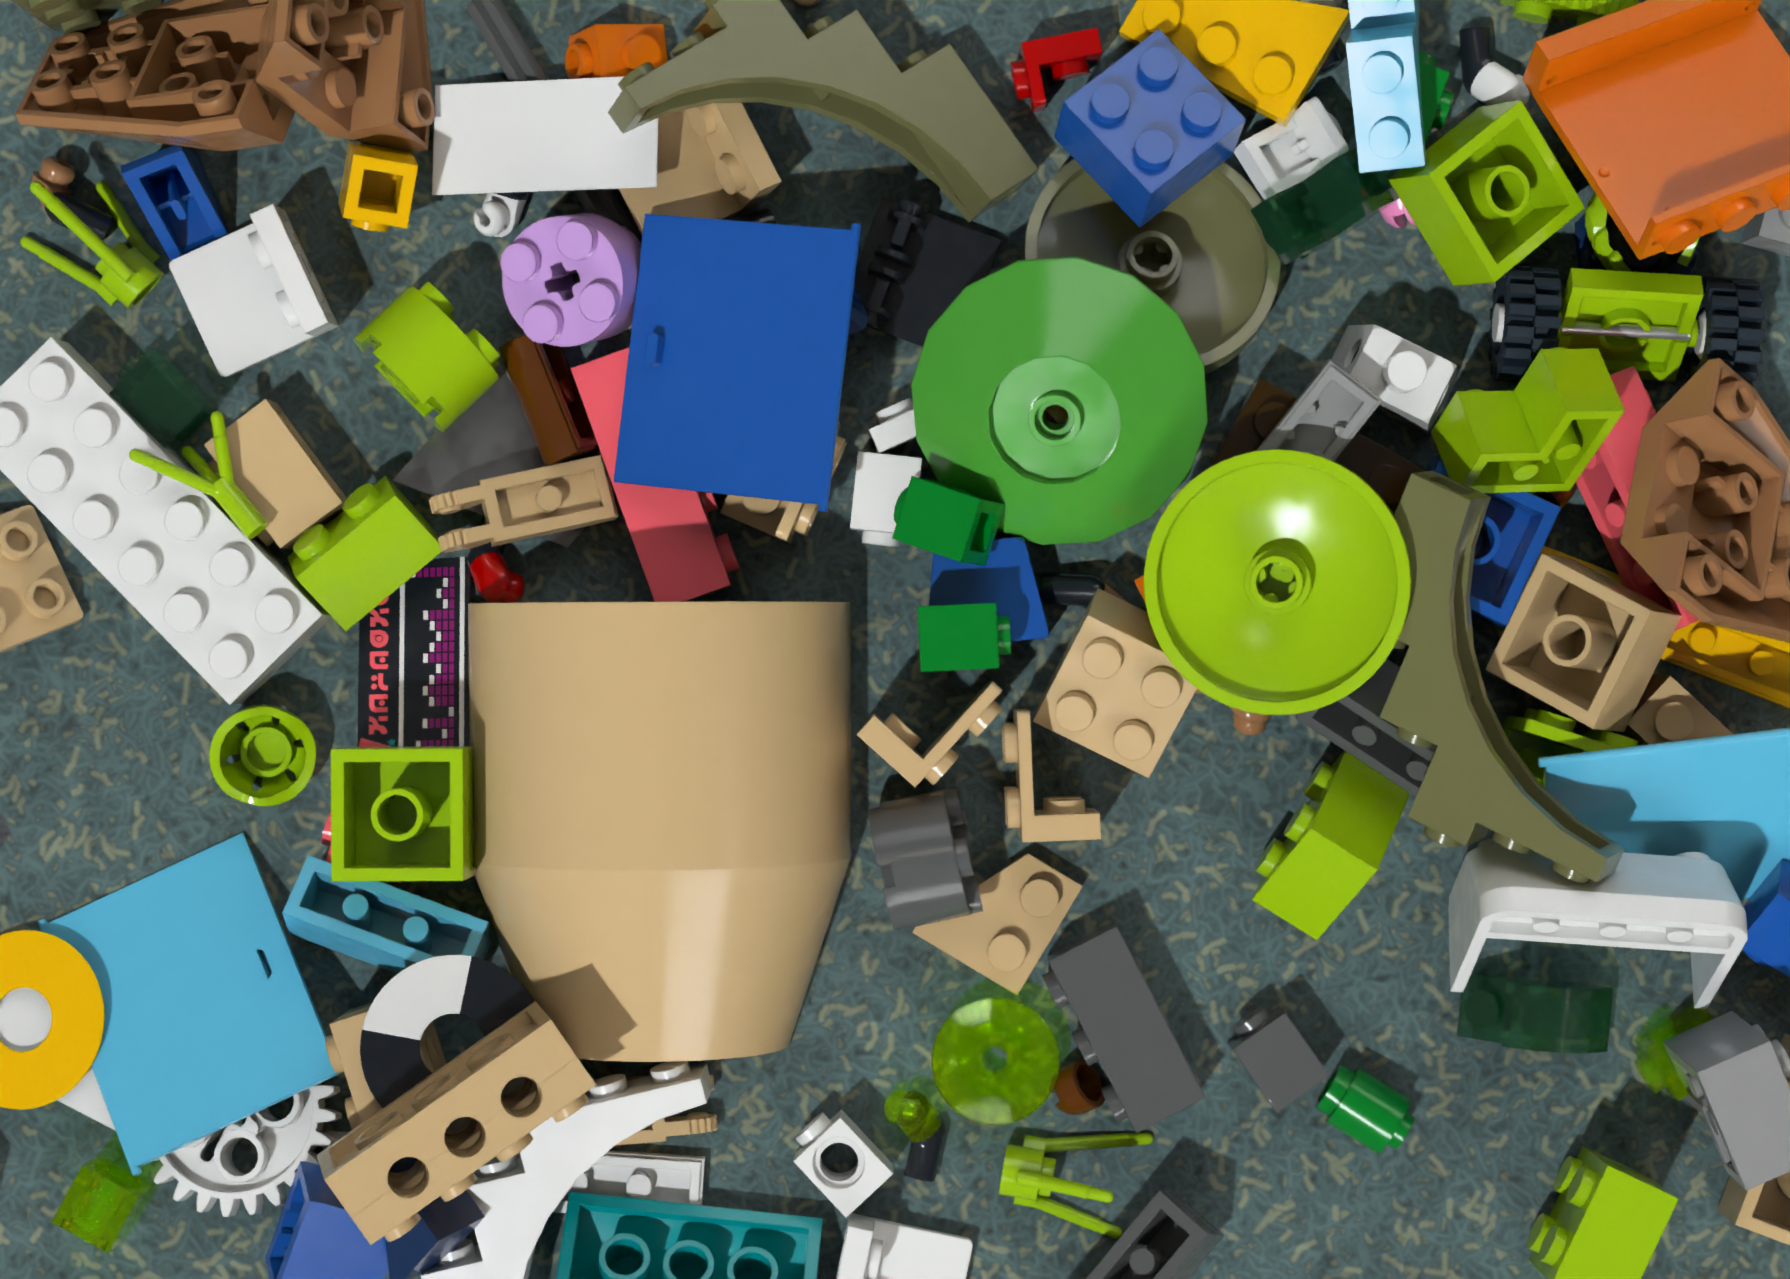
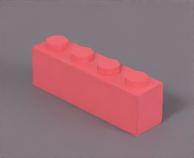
[571,347,740,602]
[1576,365,1699,631]

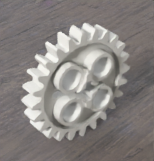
[153,1083,342,1217]

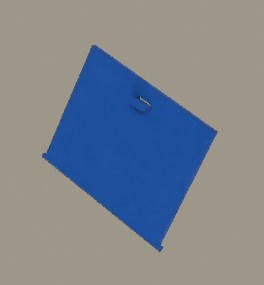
[614,214,861,512]

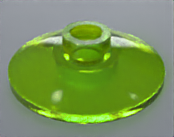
[931,997,1059,1126]

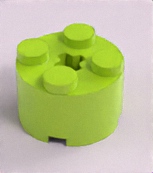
[353,282,500,432]

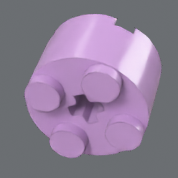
[500,213,641,347]

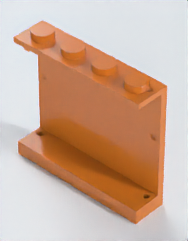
[1522,0,1790,261]

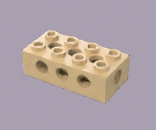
[317,1001,596,1245]

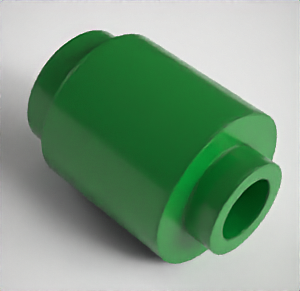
[1315,1064,1415,1154]

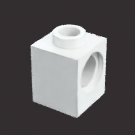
[850,451,922,547]
[793,1109,893,1218]

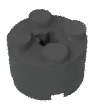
[868,787,983,930]

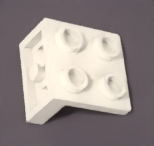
[169,204,339,377]
[836,1213,973,1279]

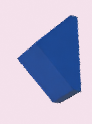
[120,145,230,261]

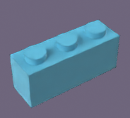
[282,855,491,974]

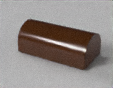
[498,334,599,466]

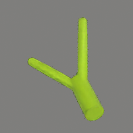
[129,411,269,539]

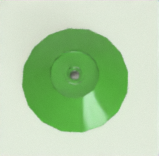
[911,256,1208,545]

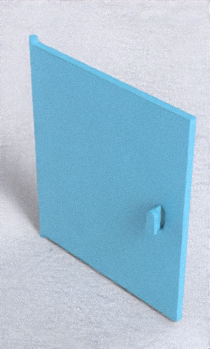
[1538,728,1790,900]
[37,832,341,1176]

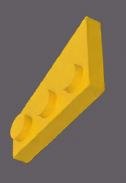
[1119,0,1350,127]

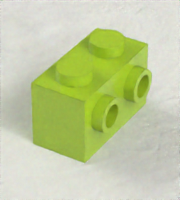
[288,475,441,631]

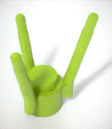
[20,181,164,309]
[999,1132,1154,1239]

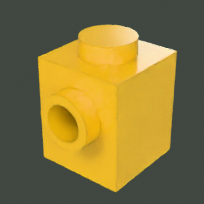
[338,141,418,232]

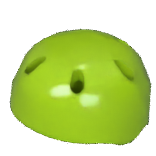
[209,704,316,806]

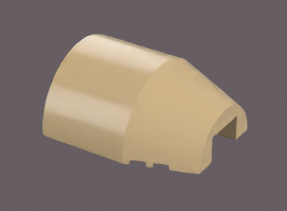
[468,601,852,1062]

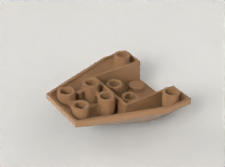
[15,0,295,152]
[255,0,435,152]
[1620,358,1790,643]

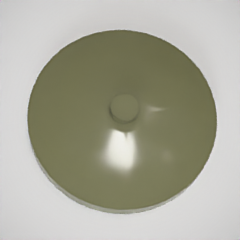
[1022,159,1281,374]

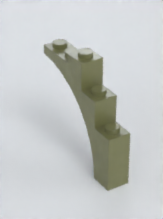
[608,0,1039,222]
[1380,470,1625,884]

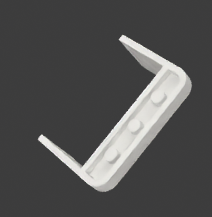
[1448,839,1748,1009]

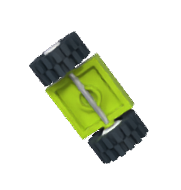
[1488,265,1765,387]

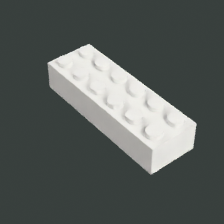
[0,337,332,705]

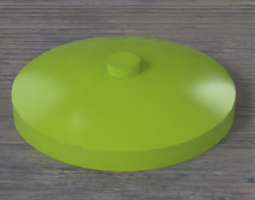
[1144,449,1412,715]

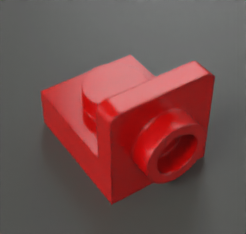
[1010,27,1102,113]

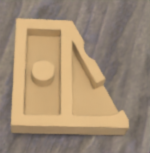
[912,852,1083,995]

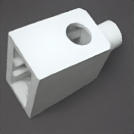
[1331,324,1457,436]

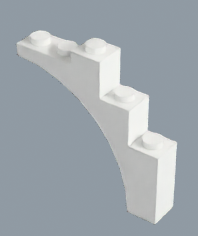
[421,1061,713,1279]

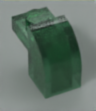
[1250,148,1400,266]
[1457,972,1613,1054]

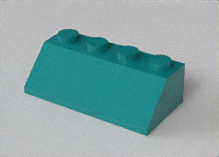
[556,1191,823,1279]

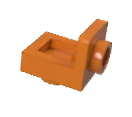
[565,24,668,79]

